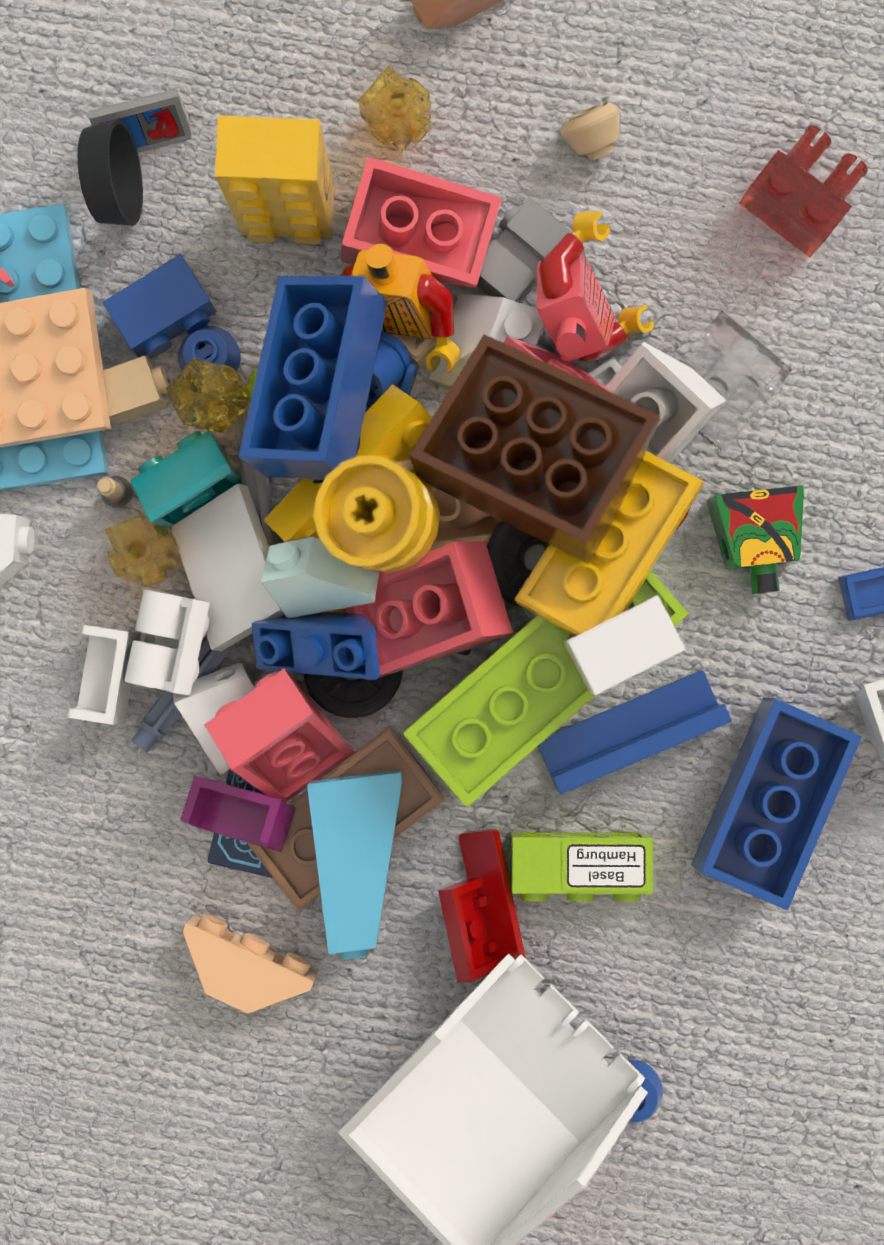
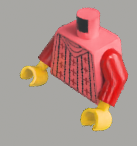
[537,211,654,362]

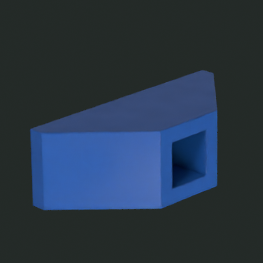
[252,611,380,680]

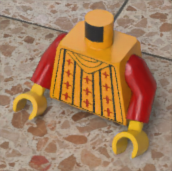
[340,244,461,373]

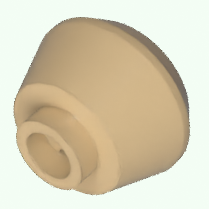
[560,101,620,161]

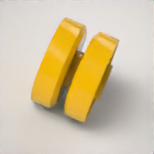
[314,455,440,573]

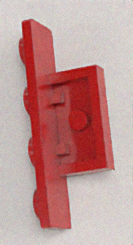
[438,829,526,983]

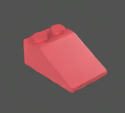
[341,157,502,288]
[347,541,513,680]
[204,669,355,802]

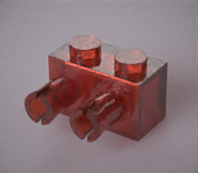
[739,125,868,258]

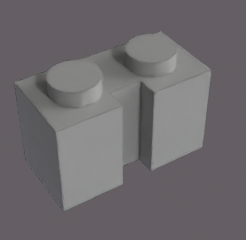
[477,198,572,303]

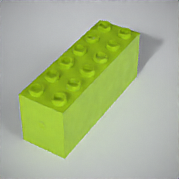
[402,571,689,808]

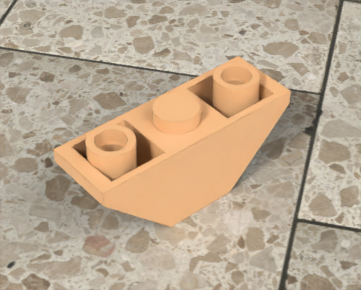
[182,914,318,1014]

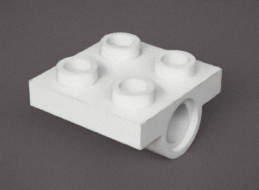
[124,589,210,696]

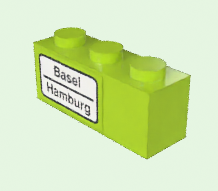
[510,832,653,902]

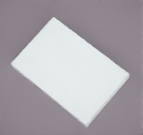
[171,484,284,651]

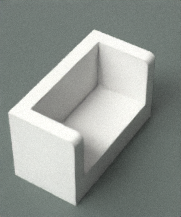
[564,595,686,695]
[68,625,140,725]

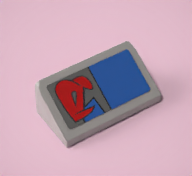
[88,89,192,152]

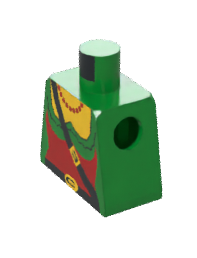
[707,485,804,594]

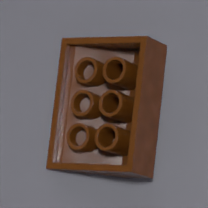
[409,334,660,564]

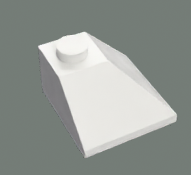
[429,294,544,388]

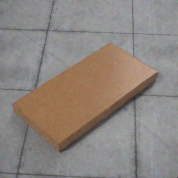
[246,726,445,911]

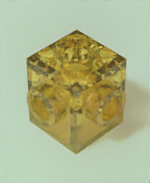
[358,65,432,152]
[165,358,251,433]
[105,513,179,588]

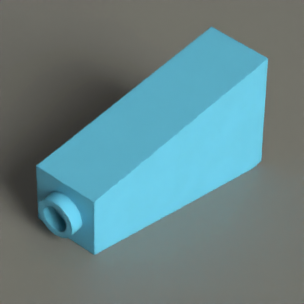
[307,769,403,960]

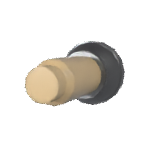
[97,476,133,508]

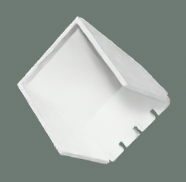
[338,954,648,1245]

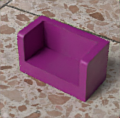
[181,775,295,852]

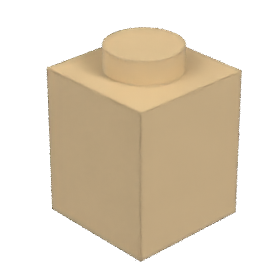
[103,356,171,425]

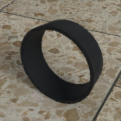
[77,119,143,226]

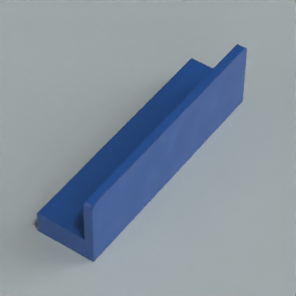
[538,671,732,795]

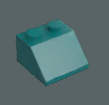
[130,431,242,531]

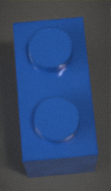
[102,254,217,358]

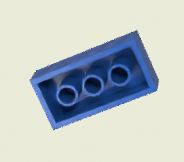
[238,276,387,480]
[691,697,862,911]

